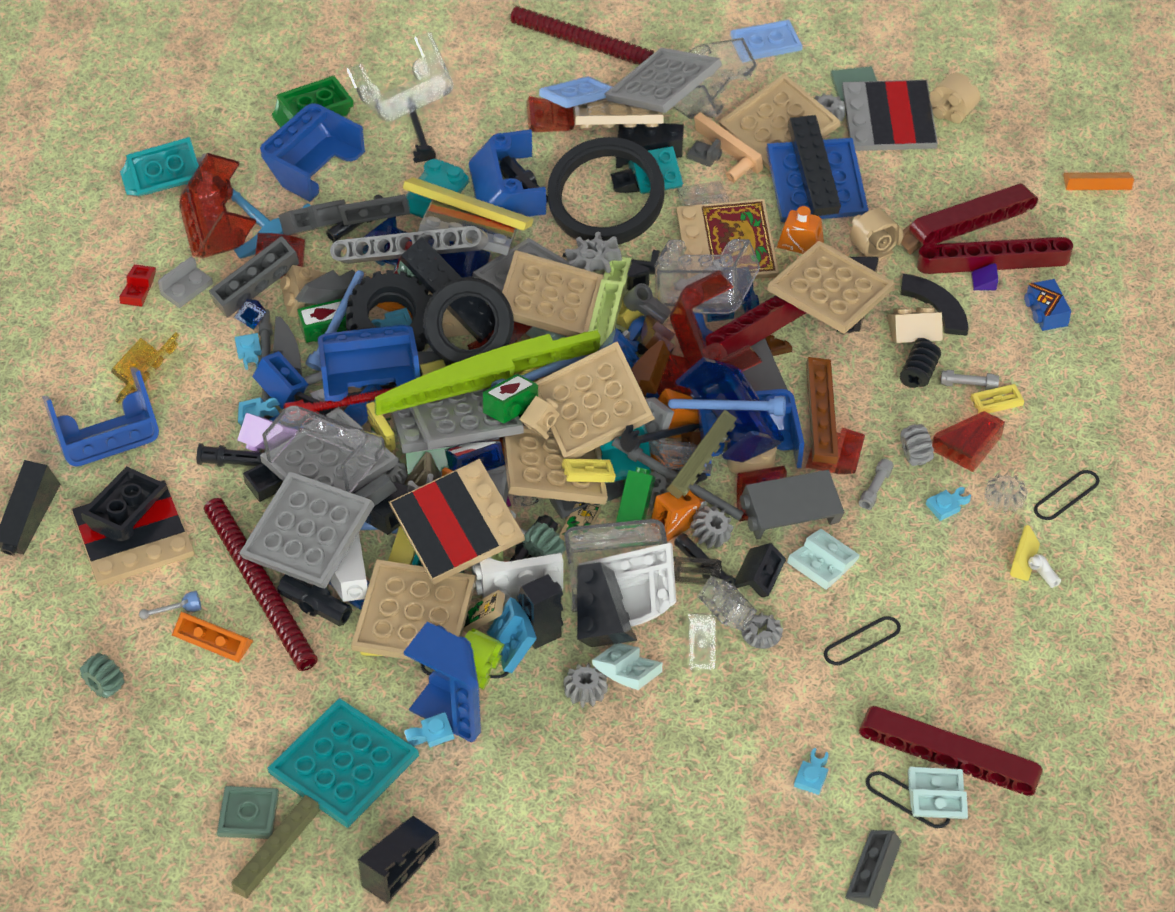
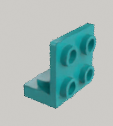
[628,146,683,194]
[600,425,651,483]

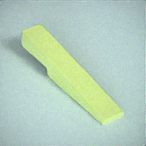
[588,257,632,348]

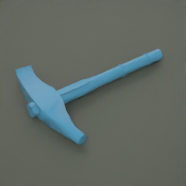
[212,174,311,259]

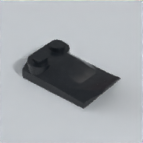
[81,466,167,541]

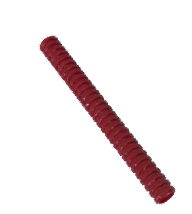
[510,6,654,65]
[203,498,318,671]

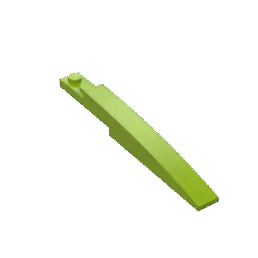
[375,330,601,416]

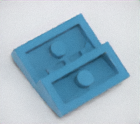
[487,597,537,673]

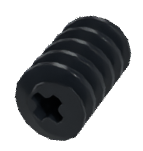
[899,338,942,388]

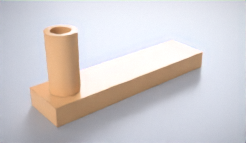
[694,112,763,183]

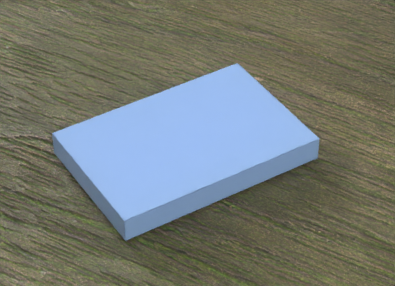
[730,20,802,62]
[539,76,612,108]

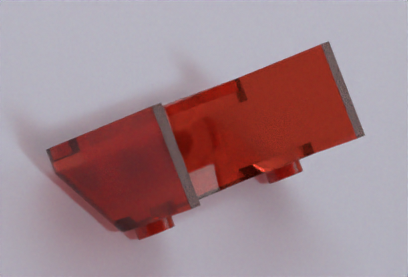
[179,153,256,258]
[670,270,762,389]

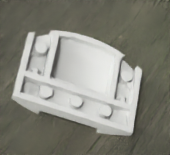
[579,543,676,627]

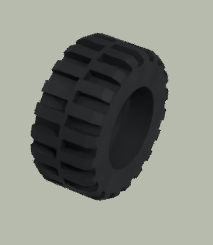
[346,270,432,351]

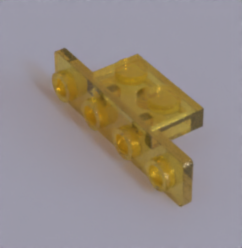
[111,332,180,404]

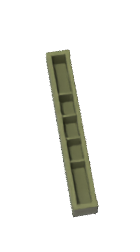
[666,410,737,499]
[231,795,320,899]

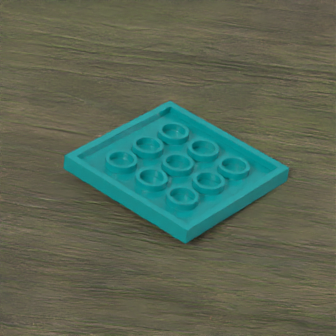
[267,698,419,828]

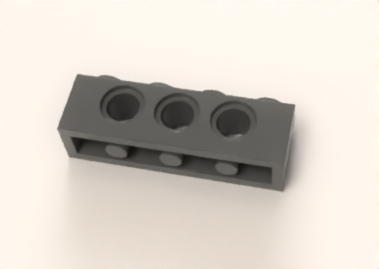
[209,236,300,318]

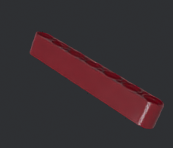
[909,183,1038,247]
[917,237,1073,274]
[706,295,806,364]
[859,706,1043,796]

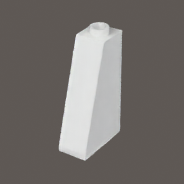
[330,533,367,602]

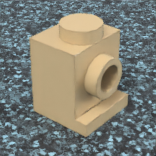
[519,396,560,440]

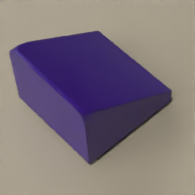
[971,264,998,290]

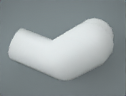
[1028,554,1061,588]

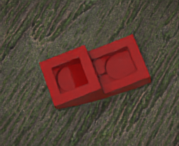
[120,264,156,307]

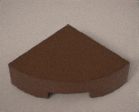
[765,335,793,356]
[681,431,701,455]

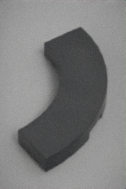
[901,274,968,336]

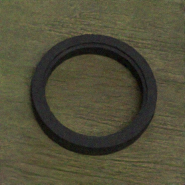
[547,137,665,245]

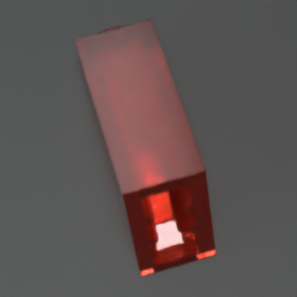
[932,411,1005,472]

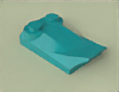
[120,137,203,197]
[406,159,469,218]

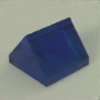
[234,299,266,330]

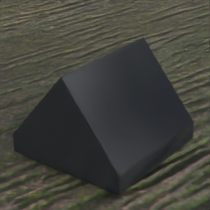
[627,262,650,291]

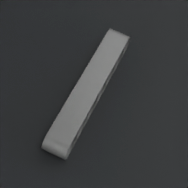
[330,226,488,264]

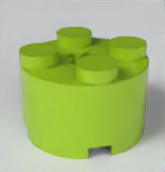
[464,628,504,690]

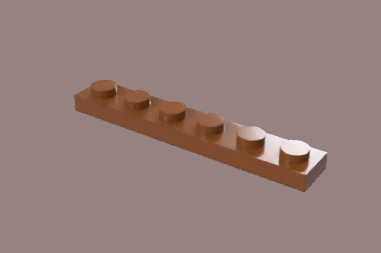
[806,357,839,464]

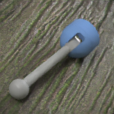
[139,590,202,619]

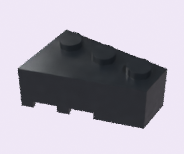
[616,123,684,169]
[577,562,637,647]
[517,574,563,649]
[358,815,440,904]

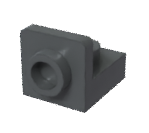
[687,139,722,167]

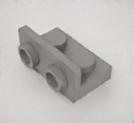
[158,257,213,308]

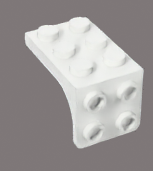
[471,553,563,602]

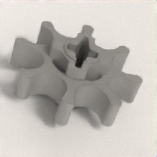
[565,232,622,273]

